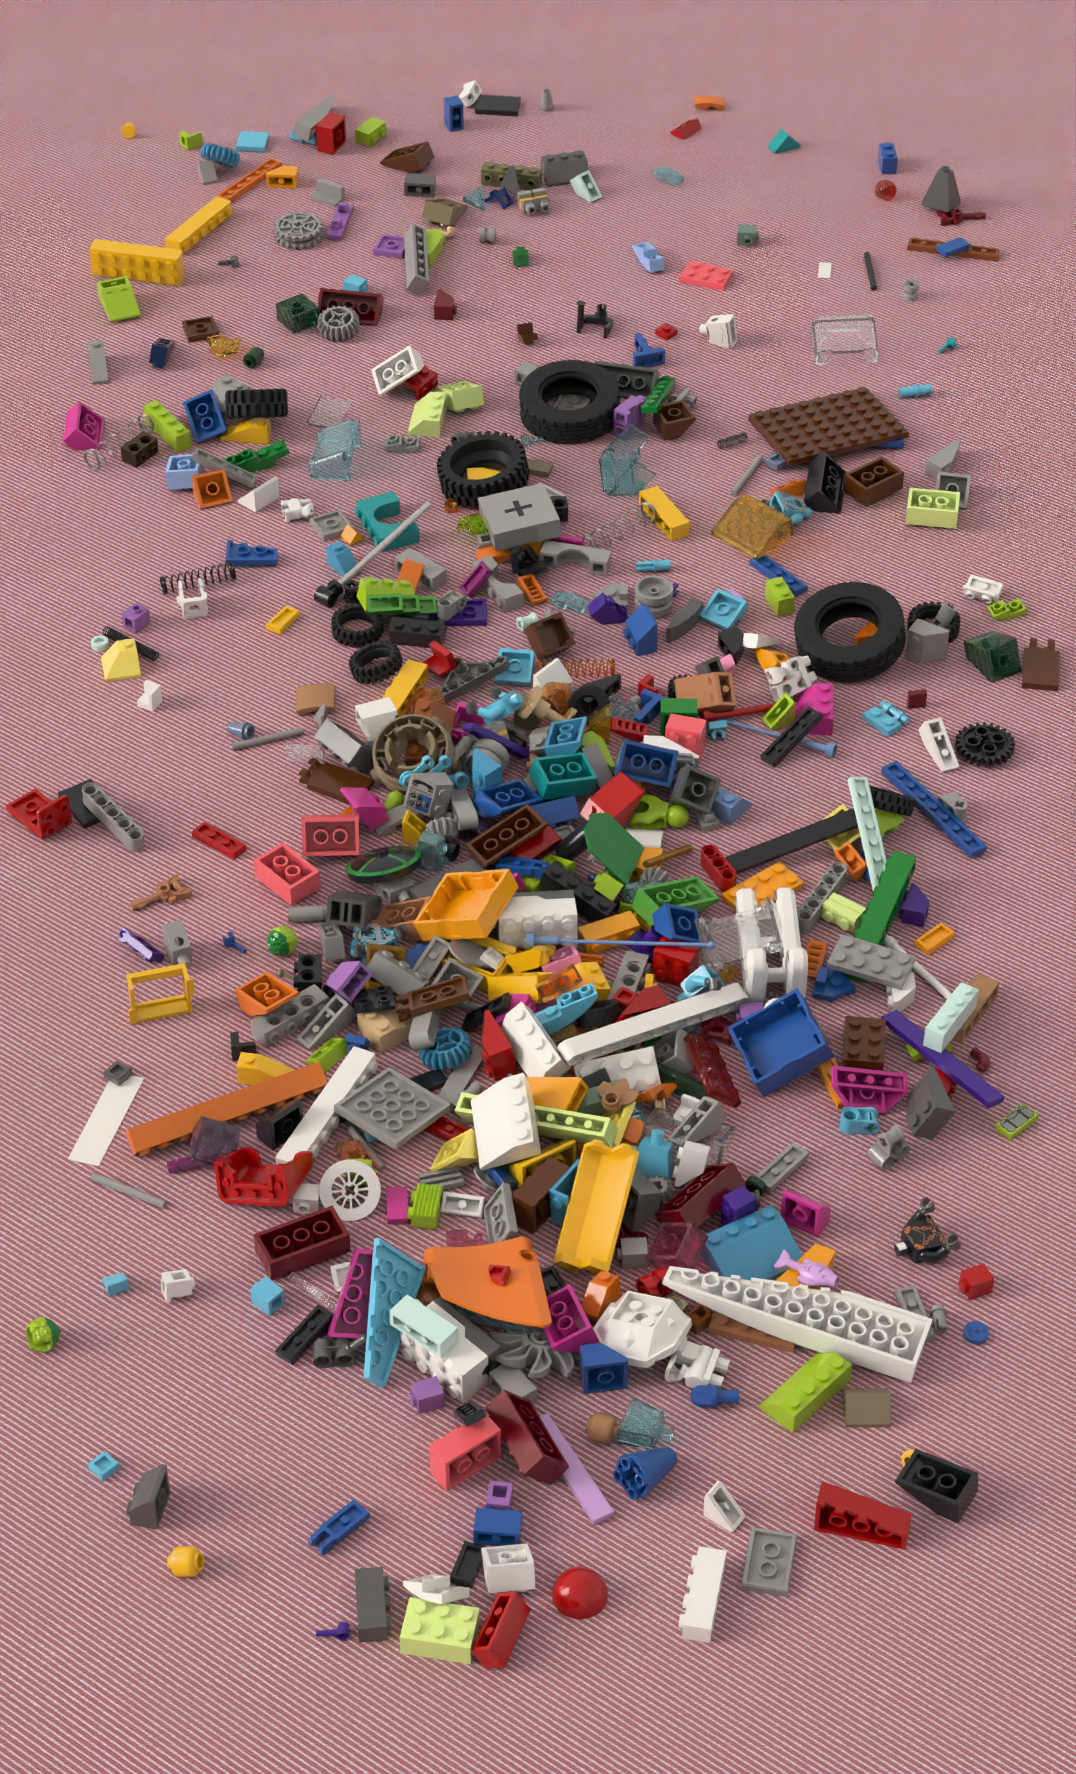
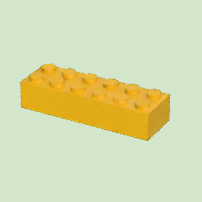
[89,239,185,286]

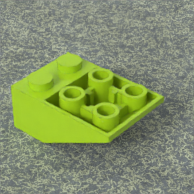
[97,276,141,322]

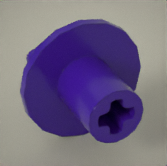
[629,925,663,964]

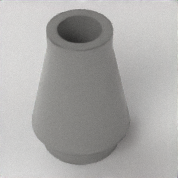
[539,88,554,111]

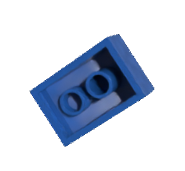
[183,389,227,444]

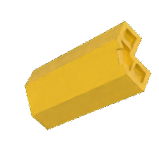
[553,1140,640,1275]

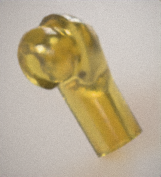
[718,965,739,986]

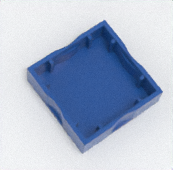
[728,988,835,1097]

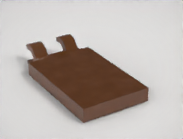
[1022,638,1060,691]
[298,758,374,805]
[394,975,470,1022]

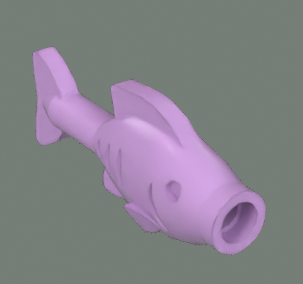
[774,1250,840,1288]

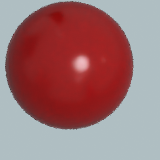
[552,1566,608,1619]

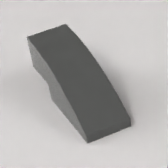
[666,599,704,643]

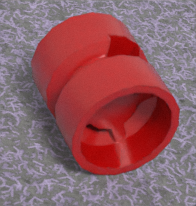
[636,1266,675,1297]

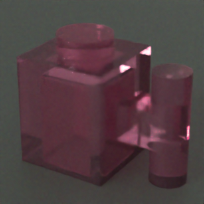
[446,1229,483,1247]

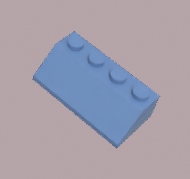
[670,770,752,825]

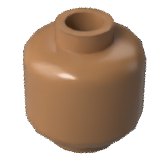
[585,1412,620,1444]

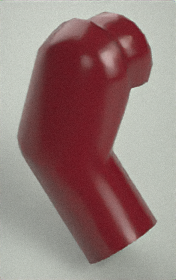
[970,1047,990,1073]

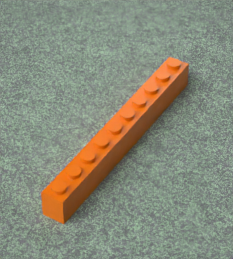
[125,1062,327,1157]

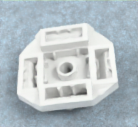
[593,1291,692,1369]

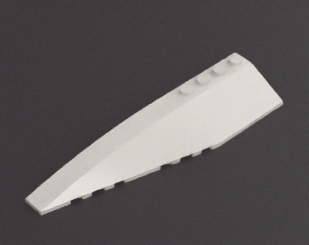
[662,1266,933,1383]

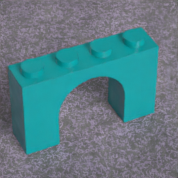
[354,491,420,552]

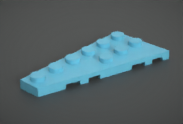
[364,1238,426,1388]

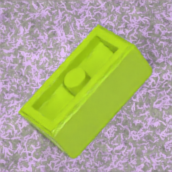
[306,1038,348,1073]

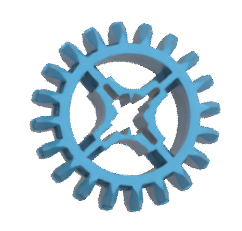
[201,143,240,167]
[418,1026,473,1071]

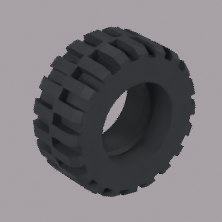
[225,389,288,419]

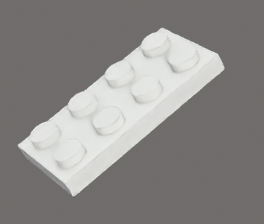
[573,1046,661,1091]

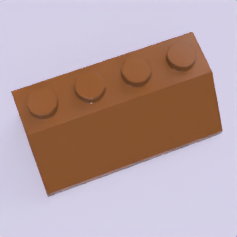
[404,700,457,770]

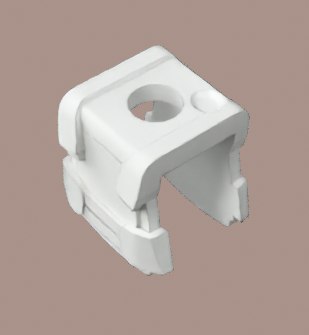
[176,578,208,619]

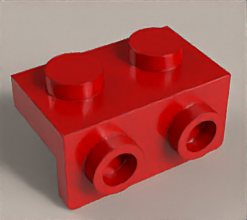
[403,366,438,401]

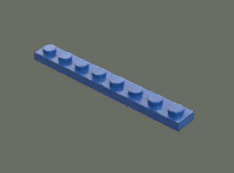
[881,761,987,858]

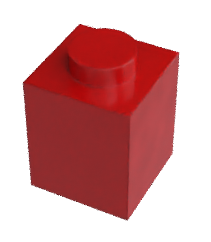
[958,1263,994,1300]

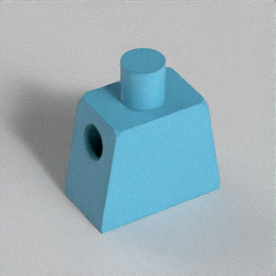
[636,1129,673,1180]

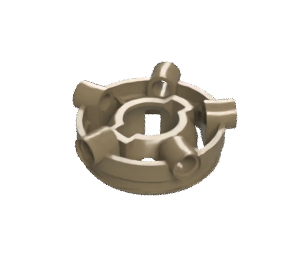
[370,714,462,795]

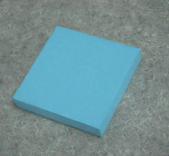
[236,131,269,152]

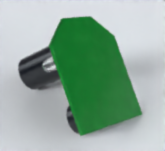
[555,812,644,886]

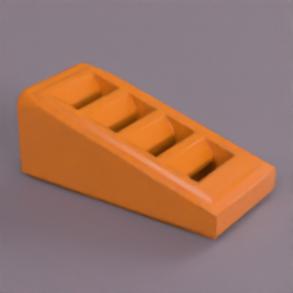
[516,574,548,605]
[806,939,828,980]

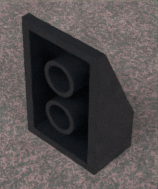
[895,1449,978,1523]

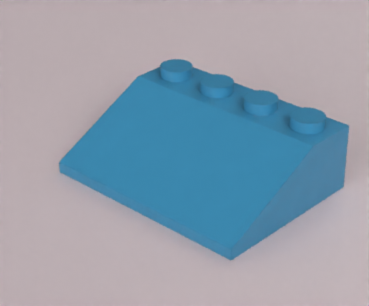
[698,1204,803,1280]

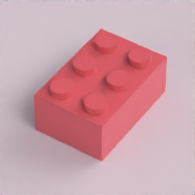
[301,814,360,856]
[254,843,321,906]
[429,1413,501,1491]

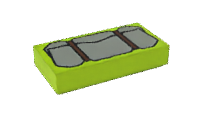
[995,1103,1038,1140]

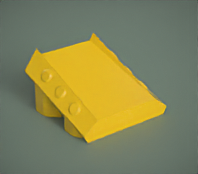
[506,945,556,973]

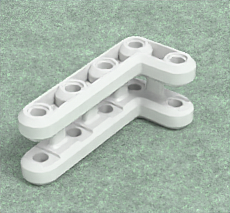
[736,887,808,1003]

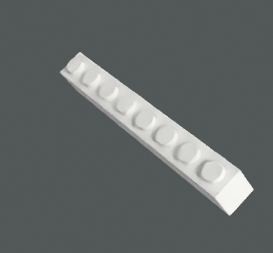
[275,1046,378,1165]

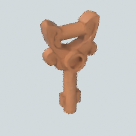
[130,874,192,911]

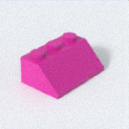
[63,401,105,450]
[796,683,834,735]
[543,1284,600,1353]

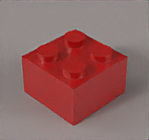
[315,112,346,155]
[653,936,699,989]

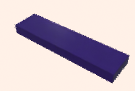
[462,722,531,759]

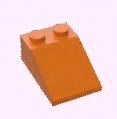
[235,971,300,1016]

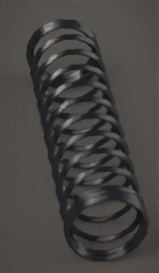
[160,562,236,595]

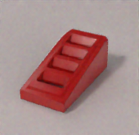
[610,717,649,742]

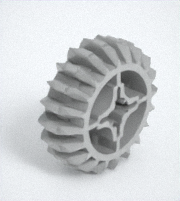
[317,305,360,342]

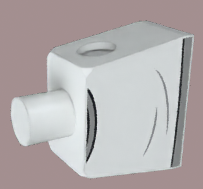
[699,314,738,349]

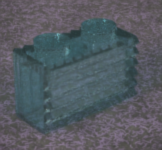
[417,830,448,875]

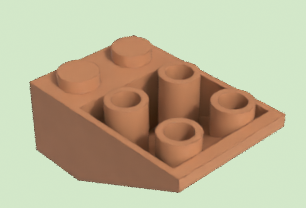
[674,672,737,714]

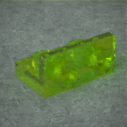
[456,513,488,535]

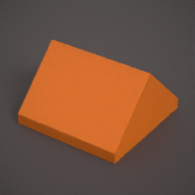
[192,469,233,509]

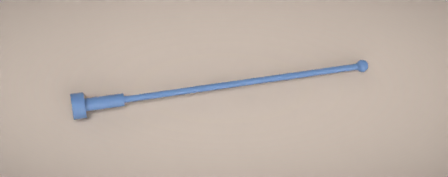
[697,714,837,758]
[526,932,716,949]

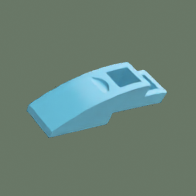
[535,982,599,1035]

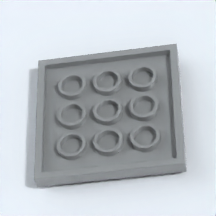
[334,1067,451,1150]

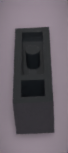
[571,674,621,714]

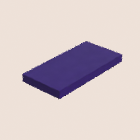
[417,599,487,626]

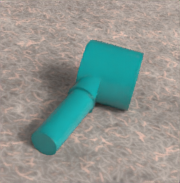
[938,337,957,354]

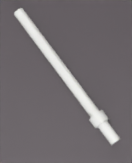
[884,935,952,999]

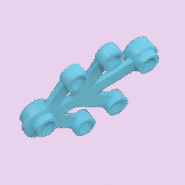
[399,755,470,789]

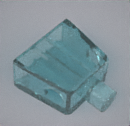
[617,1397,674,1450]

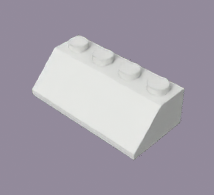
[501,1002,571,1077]

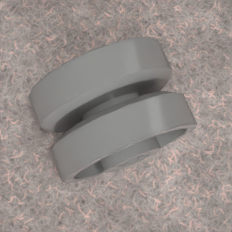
[635,575,673,618]
[463,738,510,781]

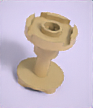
[518,685,577,722]

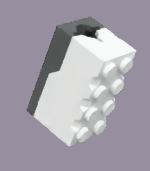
[496,890,578,950]
[401,1296,501,1403]

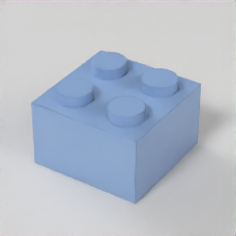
[165,454,206,490]

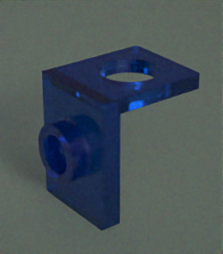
[484,187,514,210]

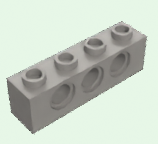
[607,951,652,1014]
[250,984,329,1048]

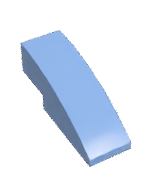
[632,242,665,273]

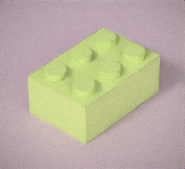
[906,488,960,529]
[400,1597,480,1664]

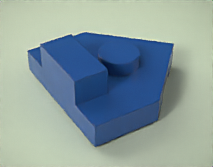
[812,966,856,1002]

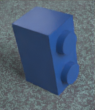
[444,95,464,132]
[878,142,898,174]
[473,1507,523,1546]

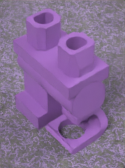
[613,395,647,440]

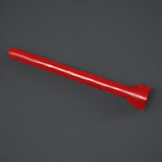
[700,703,775,725]

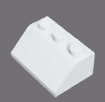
[371,345,424,396]

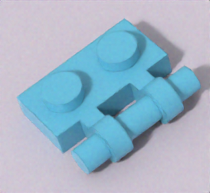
[862,700,910,737]

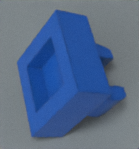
[345,1033,370,1054]

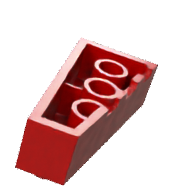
[814,1481,912,1550]

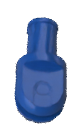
[690,1385,739,1408]

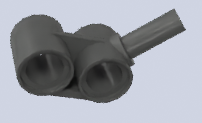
[313,1333,367,1368]

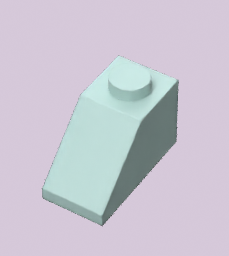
[570,170,603,203]

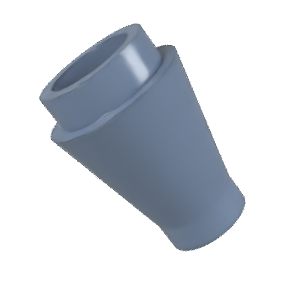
[227,722,255,740]

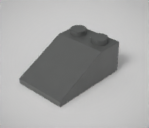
[906,1067,955,1140]

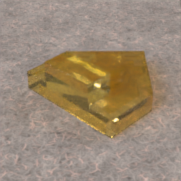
[206,334,241,358]

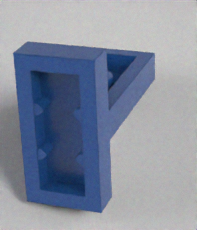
[633,333,665,368]
[633,689,667,725]

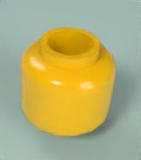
[167,1546,204,1577]

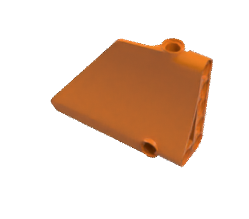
[424,1236,552,1328]

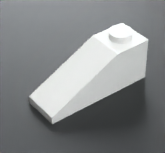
[918,717,959,772]

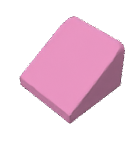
[720,654,735,675]

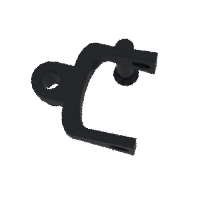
[577,301,613,339]

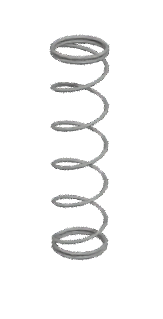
[84,414,154,470]
[582,501,657,549]

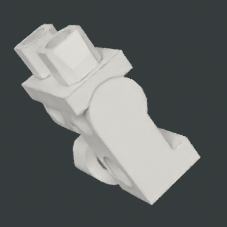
[764,656,817,702]
[664,1336,730,1390]

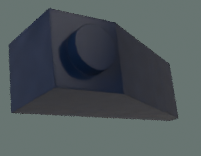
[149,338,175,368]

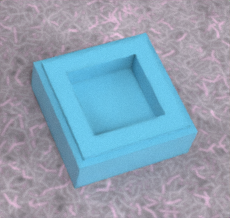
[88,1451,120,1482]

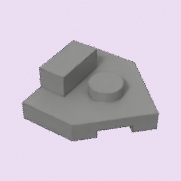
[593,583,628,610]

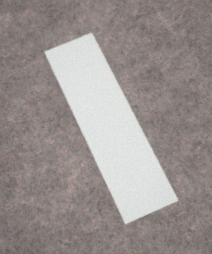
[68,1075,144,1166]

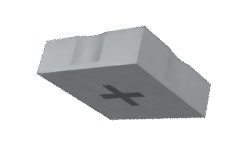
[478,483,562,551]

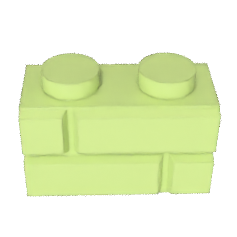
[821,893,867,933]

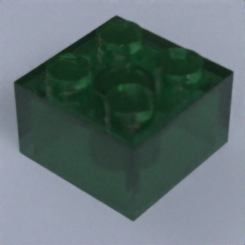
[276,294,320,333]

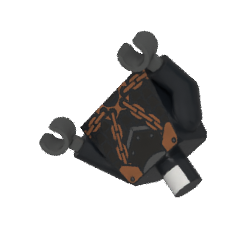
[894,1197,961,1264]

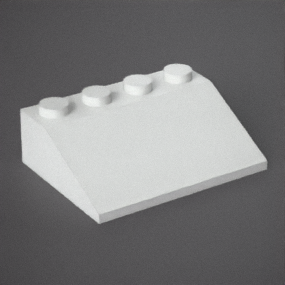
[471,1073,541,1171]

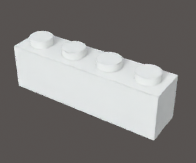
[679,1546,727,1643]

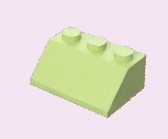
[408,392,447,437]

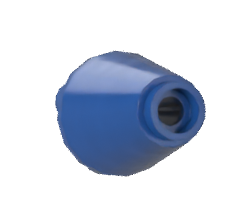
[613,1448,677,1500]

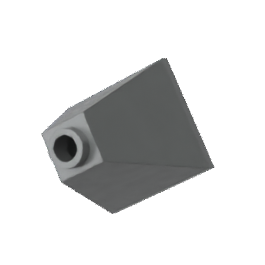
[921,166,961,212]

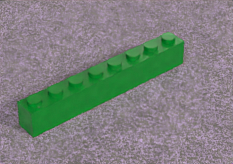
[844,851,916,983]

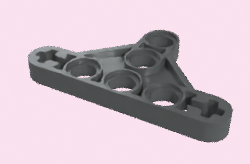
[430,656,510,705]

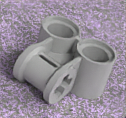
[867,1125,910,1170]

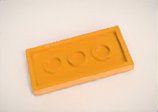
[721,861,804,911]

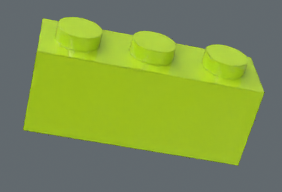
[357,577,415,616]

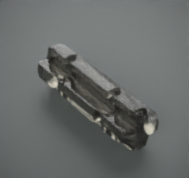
[717,432,748,449]

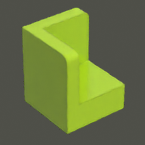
[179,130,203,151]

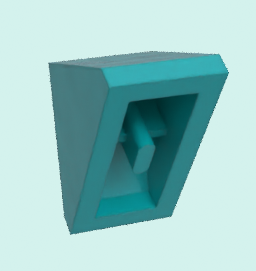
[768,129,801,154]

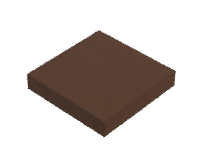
[182,316,220,343]

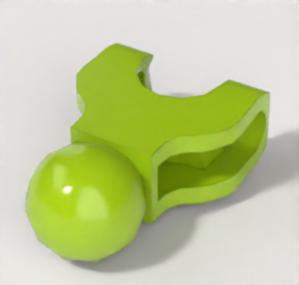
[629,795,689,830]

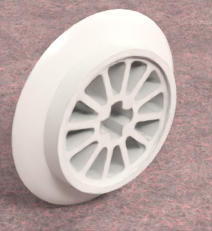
[319,1160,381,1221]

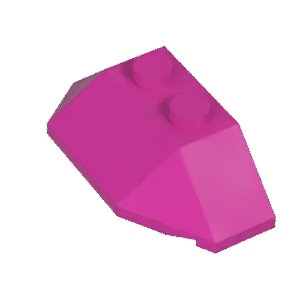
[831,1066,908,1114]

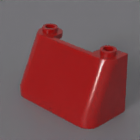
[214,1147,313,1207]

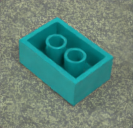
[529,752,598,800]

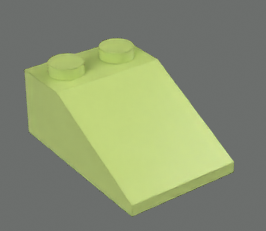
[435,381,484,413]

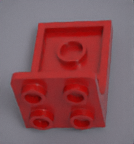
[5,788,72,840]

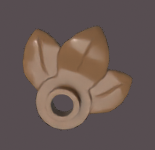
[598,1078,639,1111]

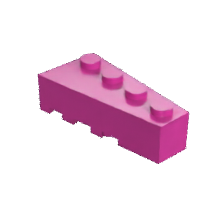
[327,1249,373,1338]

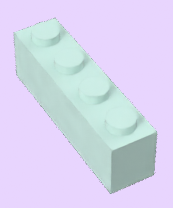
[923,982,979,1053]

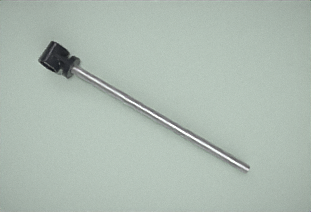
[314,501,431,608]

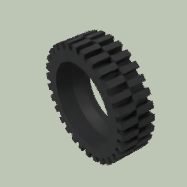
[437,431,530,509]

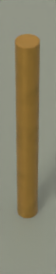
[643,844,693,868]

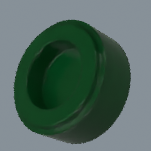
[745,1176,767,1196]

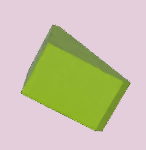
[762,692,796,731]

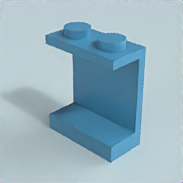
[549,1159,580,1225]

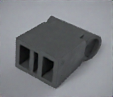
[326,890,382,929]

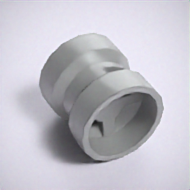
[479,227,496,243]
[903,280,919,301]

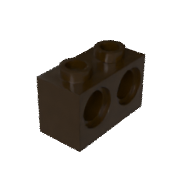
[120,432,159,468]

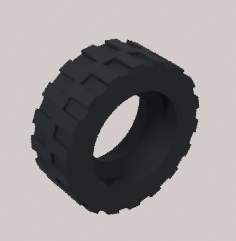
[568,685,611,727]
[577,1000,621,1028]

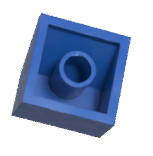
[623,603,658,656]
[652,903,704,943]
[579,1343,628,1394]

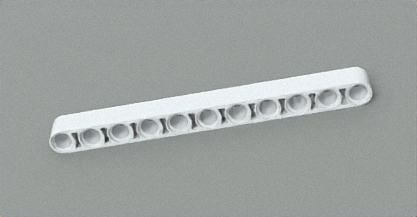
[557,983,750,1066]

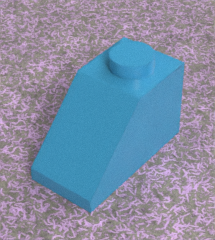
[326,541,361,577]

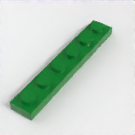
[641,376,676,414]

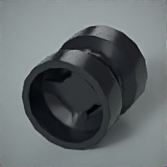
[435,838,460,861]

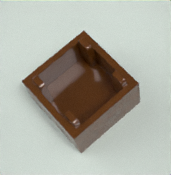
[524,612,576,661]

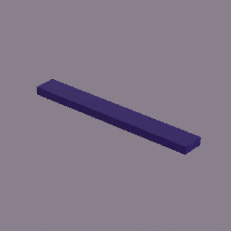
[881,1010,1005,1109]

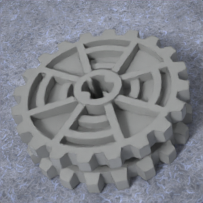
[274,211,324,250]

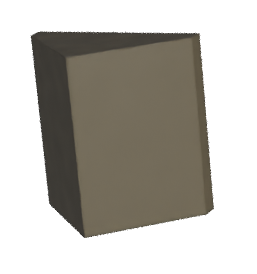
[842,1388,891,1427]

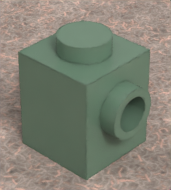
[737,224,759,246]

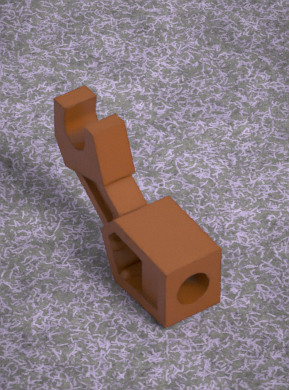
[686,1304,712,1335]

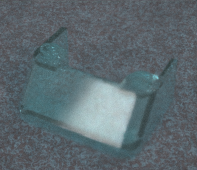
[599,424,656,496]

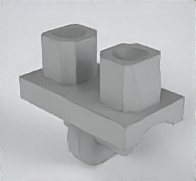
[668,388,697,408]

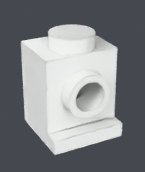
[161,1269,195,1302]

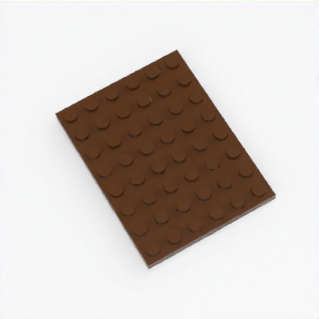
[748,387,909,466]

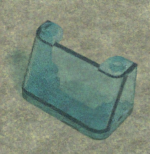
[308,418,361,481]

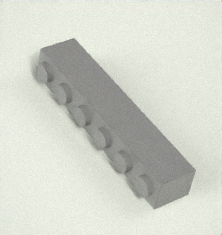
[404,223,429,295]

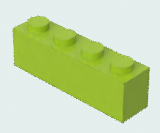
[143,400,191,453]

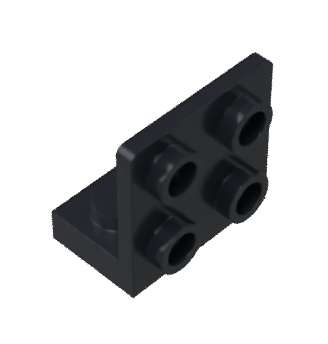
[510,546,551,576]
[352,986,395,1014]

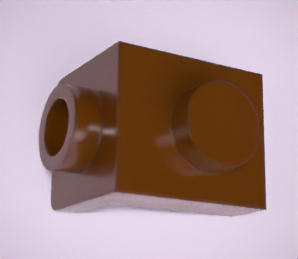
[517,322,538,344]

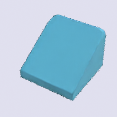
[102,1272,130,1296]

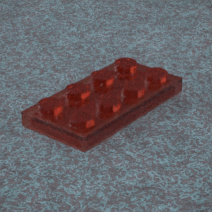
[683,1033,741,1108]

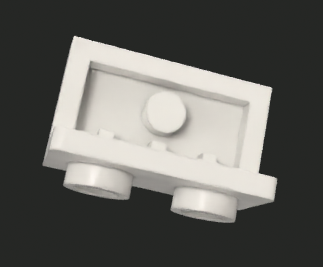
[963,574,1004,604]

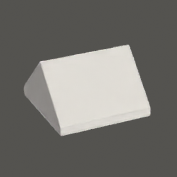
[237,476,279,513]

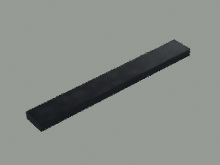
[725,808,858,874]

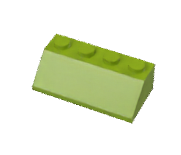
[759,1352,852,1433]

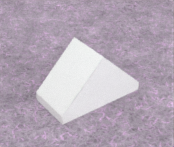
[703,1481,746,1532]

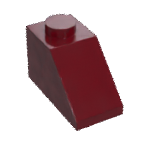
[434,289,457,320]

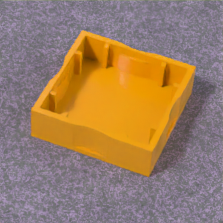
[413,869,519,941]

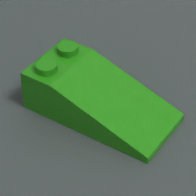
[632,876,720,927]

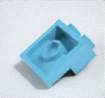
[699,588,749,630]
[495,648,535,686]

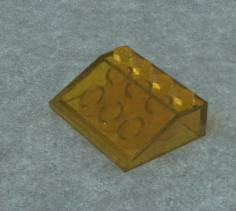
[711,493,794,560]

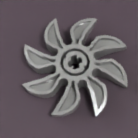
[489,1321,580,1378]

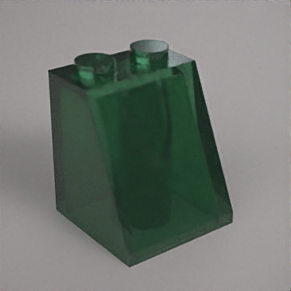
[964,630,1022,682]

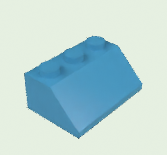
[544,716,587,756]
[472,748,502,804]

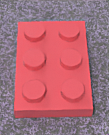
[680,261,733,291]

